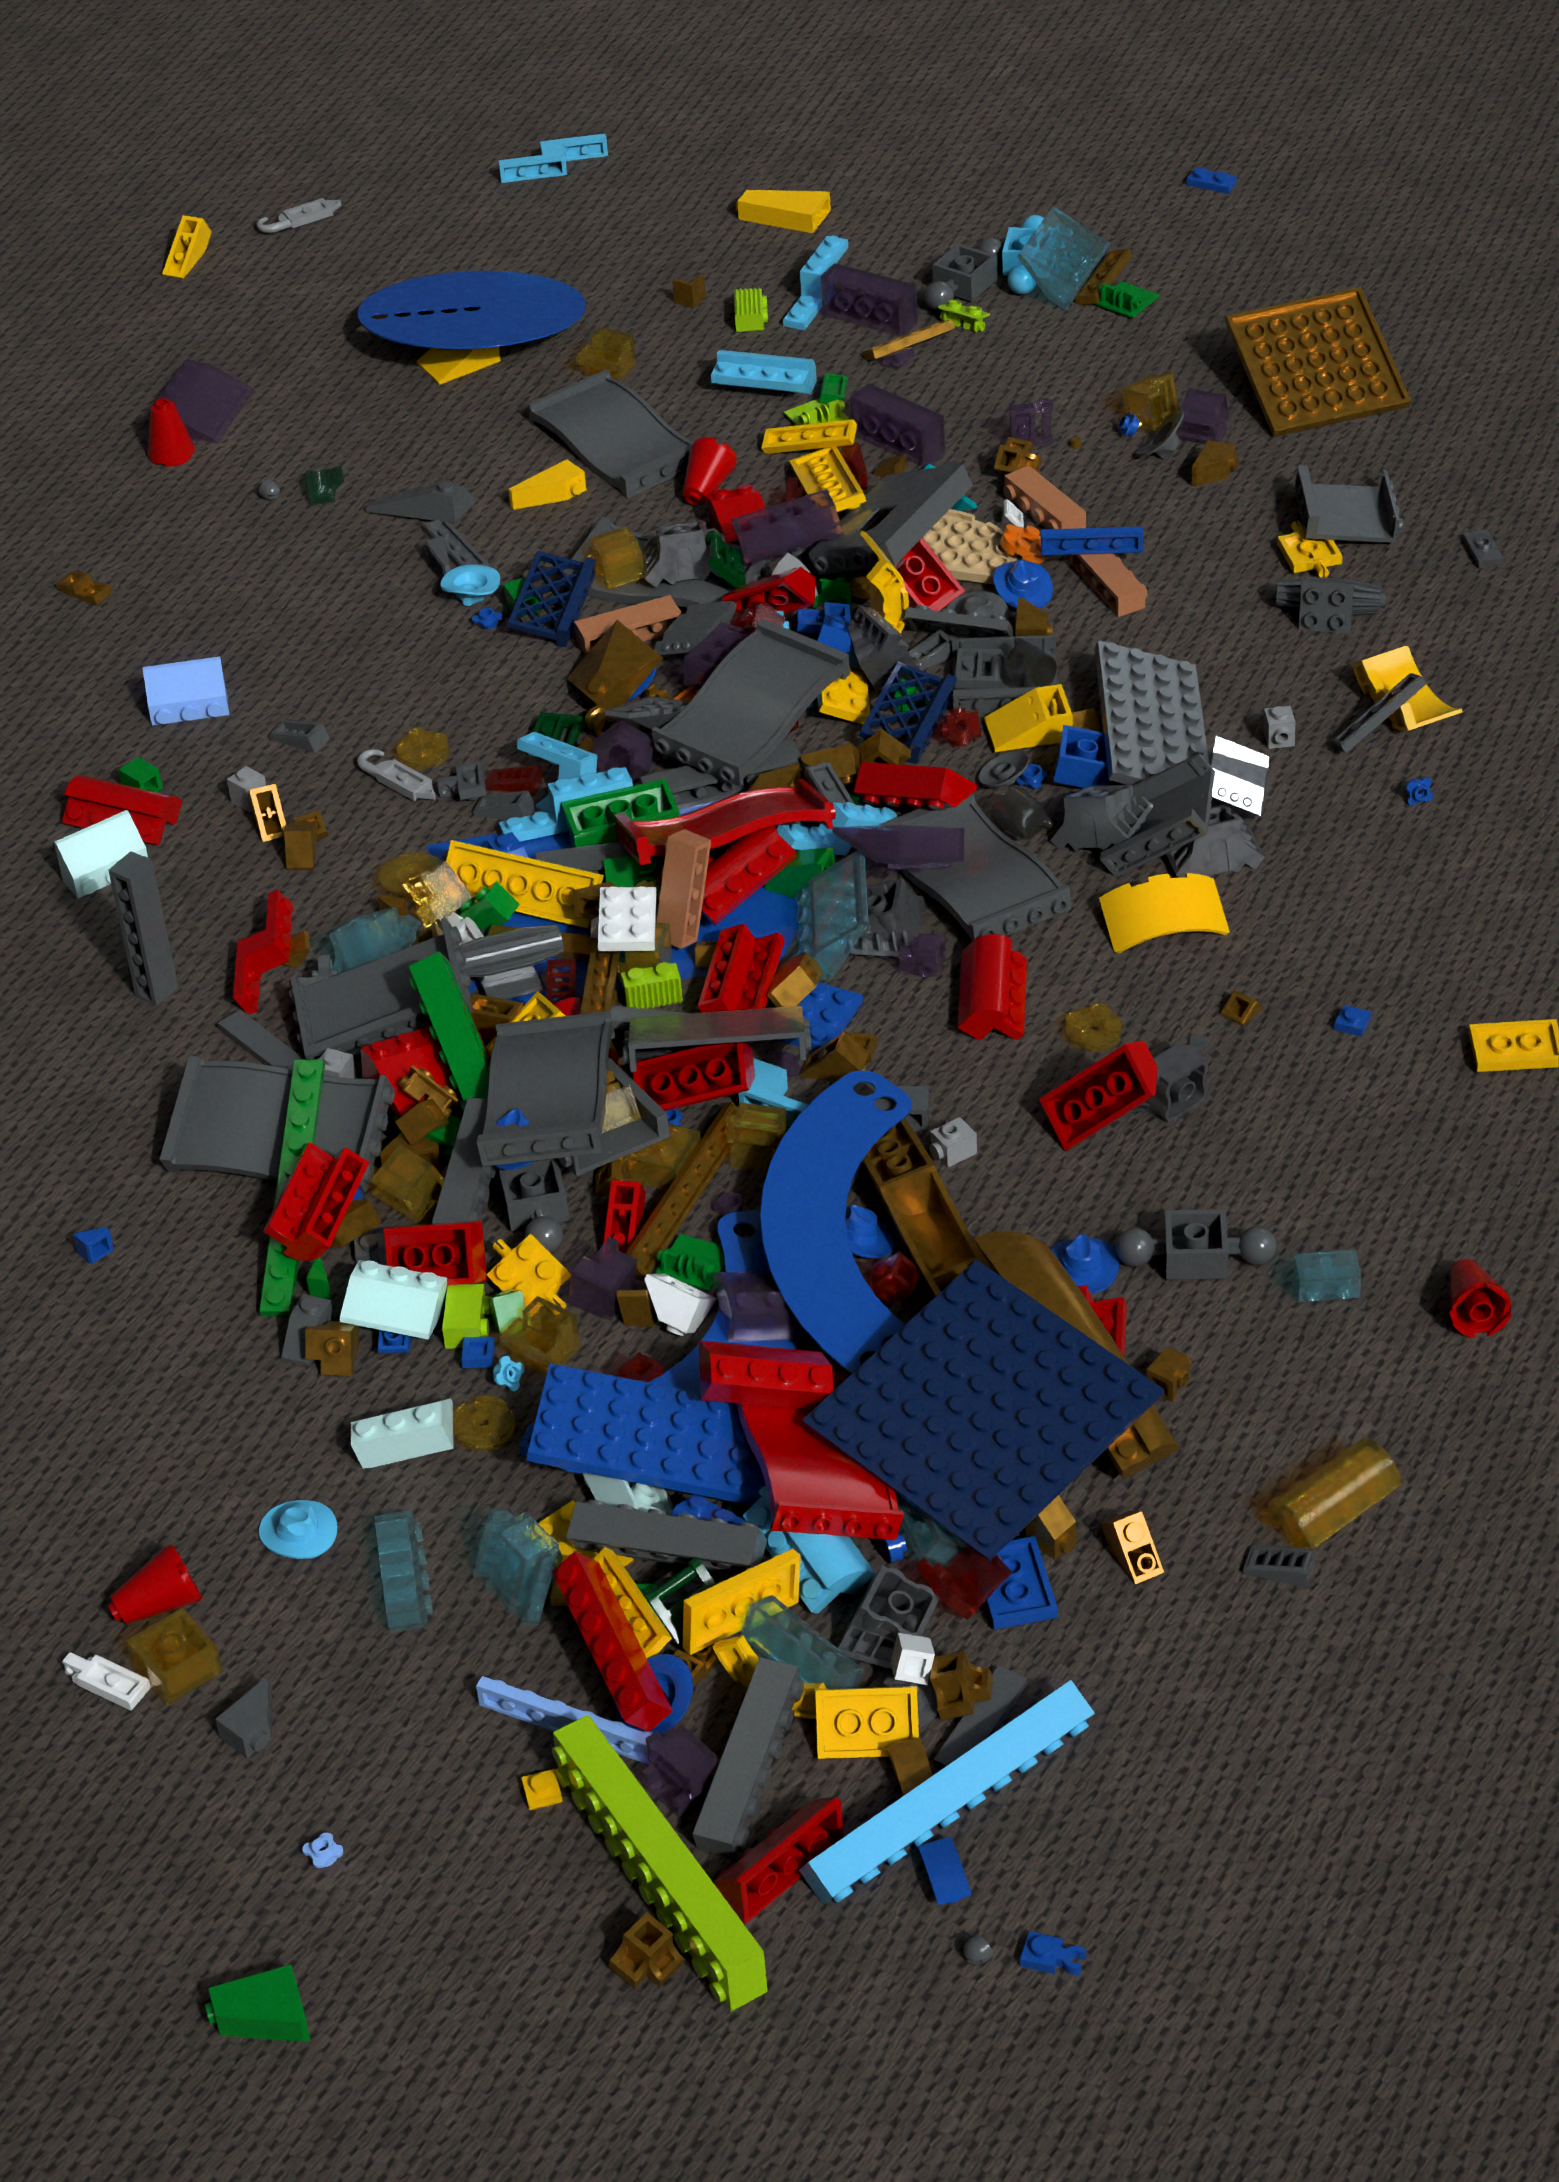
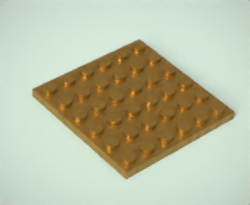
[1225,287,1411,437]

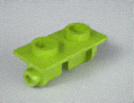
[938,300,990,333]

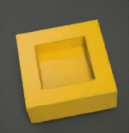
[521,1769,563,1810]

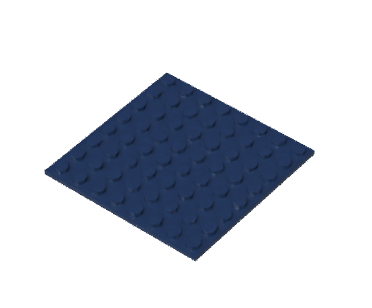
[802,1259,1165,1562]

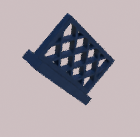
[508,551,596,647]
[859,662,958,764]

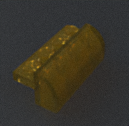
[1258,1438,1404,1550]

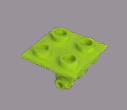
[784,398,849,425]

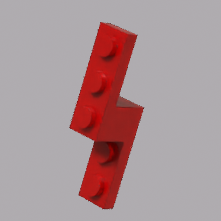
[233,889,294,1014]

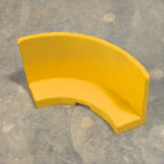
[860,530,909,634]
[1352,646,1463,731]
[1099,873,1230,953]

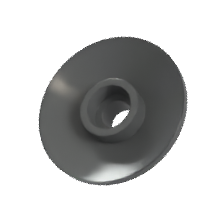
[979,751,1029,787]

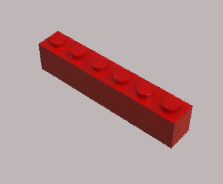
[552,1551,673,1732]

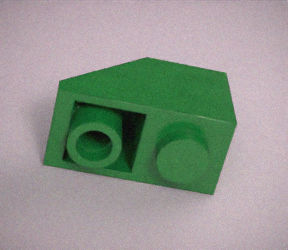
[457,881,520,931]

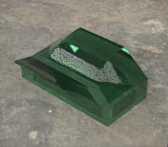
[305,466,344,506]

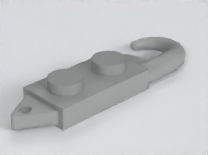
[257,198,341,233]
[357,749,436,801]

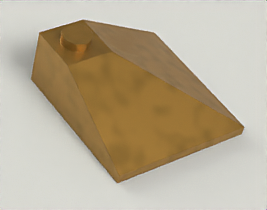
[567,620,663,709]

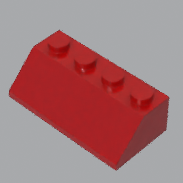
[854,762,978,810]
[1039,1041,1158,1151]
[633,1042,755,1111]
[698,1341,834,1410]
[714,1797,844,1924]

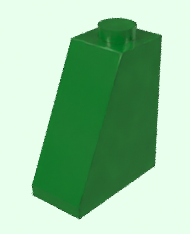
[765,847,837,907]
[205,1965,311,2042]

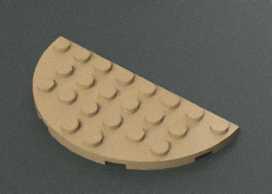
[866,509,1020,585]

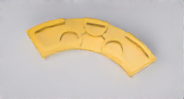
[712,1635,827,1719]

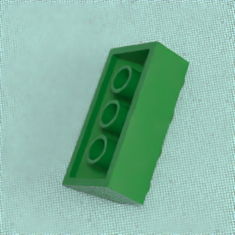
[561,779,680,848]

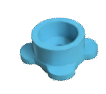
[493,1356,524,1391]

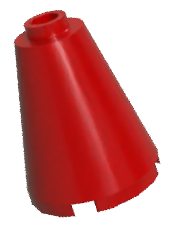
[147,398,195,467]
[683,437,737,505]
[1449,1259,1512,1338]
[108,1544,203,1624]

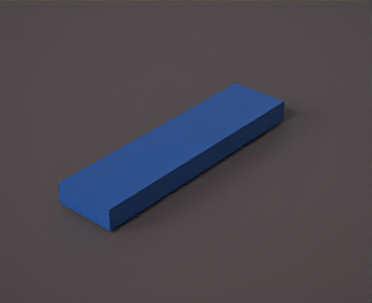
[1041,527,1143,555]

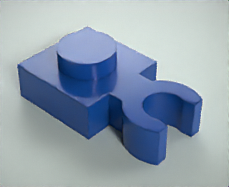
[1020,1931,1086,1975]

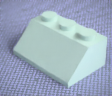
[54,810,148,898]
[340,1260,447,1340]
[351,1398,453,1468]
[582,1473,674,1515]

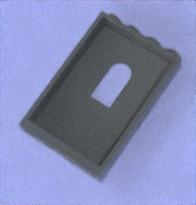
[808,464,973,575]

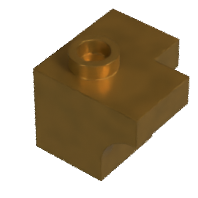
[994,437,1042,475]
[857,729,911,765]
[305,1321,359,1376]
[930,1651,993,1720]
[609,1912,684,1989]

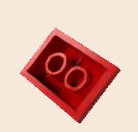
[706,484,775,543]
[893,538,965,611]

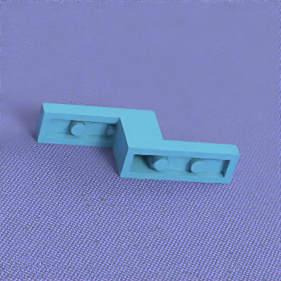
[499,134,608,183]
[783,236,849,330]
[517,732,597,780]
[499,767,633,842]
[777,802,897,856]
[738,1058,808,1127]

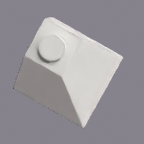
[644,1274,718,1336]

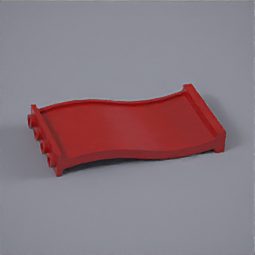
[614,779,836,865]
[737,1371,904,1540]

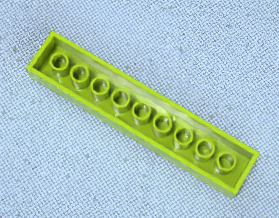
[552,1714,768,2011]

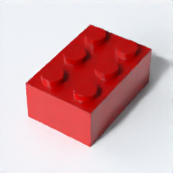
[384,1220,487,1285]

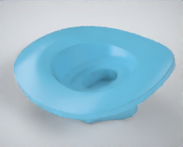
[440,564,500,606]
[259,1500,337,1559]

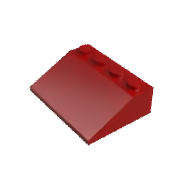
[361,1025,491,1118]

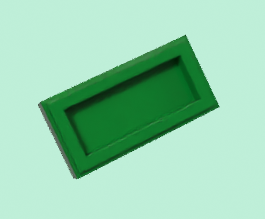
[820,373,848,404]

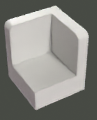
[891,1633,935,1685]

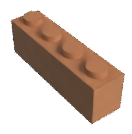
[1003,465,1086,529]
[1070,553,1148,617]
[574,595,681,656]
[655,829,711,949]

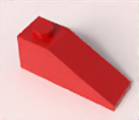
[601,1180,646,1269]

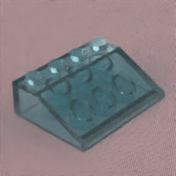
[1017,206,1111,310]
[795,849,869,981]

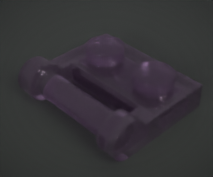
[1009,398,1054,448]

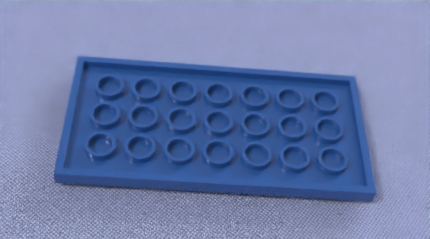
[526,1363,766,1505]

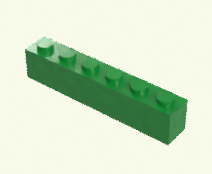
[409,951,491,1112]

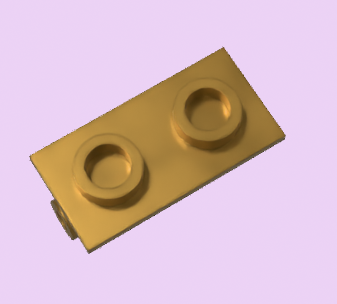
[399,1065,459,1119]

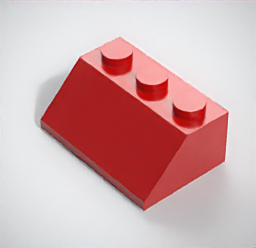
[722,567,816,624]

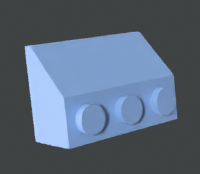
[143,656,229,726]

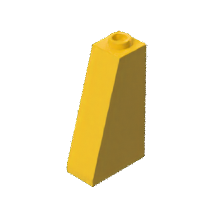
[736,190,831,233]

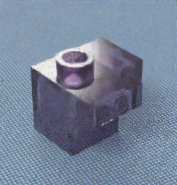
[899,933,947,977]

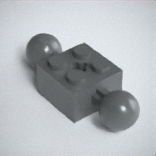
[924,238,1004,311]
[498,1158,570,1253]
[1115,1209,1277,1279]

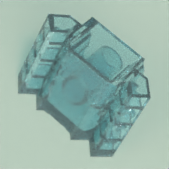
[329,906,421,974]
[472,1509,563,1627]

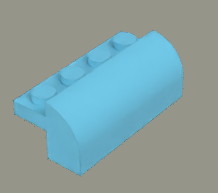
[711,350,817,394]
[743,1485,876,1614]

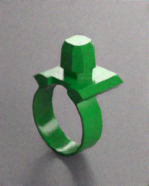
[812,577,851,610]

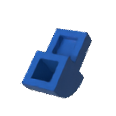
[796,602,851,634]

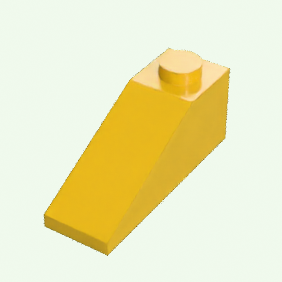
[162,215,212,279]
[508,459,586,510]

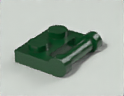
[706,530,746,588]
[533,712,586,746]
[643,1557,717,1644]

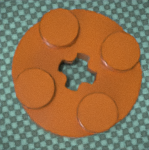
[1000,524,1048,564]

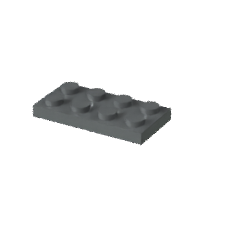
[906,605,1016,638]

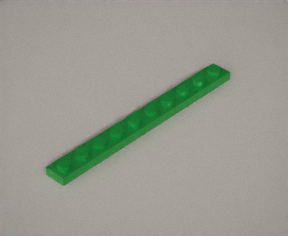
[259,1060,325,1317]

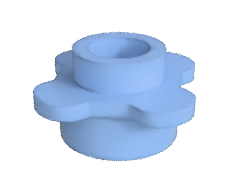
[302,1833,343,1868]

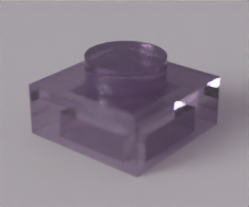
[881,347,916,368]

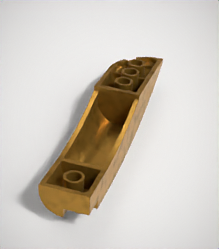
[862,1118,990,1297]
[974,1231,1180,1480]

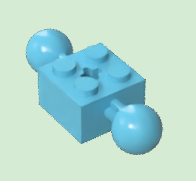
[1002,215,1055,295]

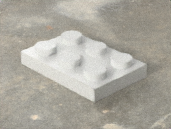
[598,886,656,951]

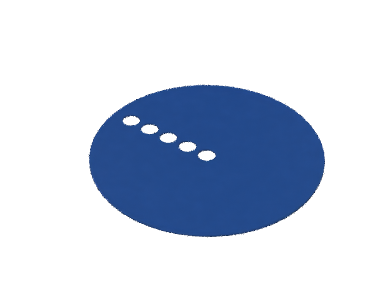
[358,271,586,349]

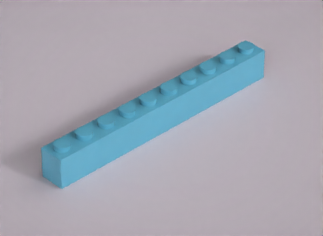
[799,1680,1095,1904]

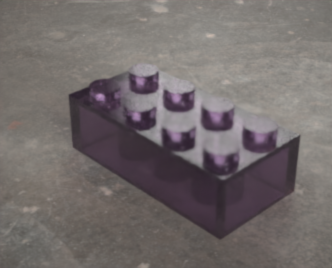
[821,263,918,337]
[850,383,945,467]
[731,489,843,563]

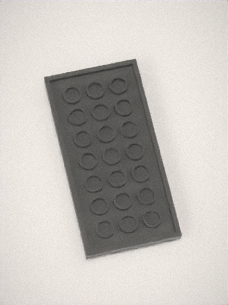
[1094,640,1209,785]

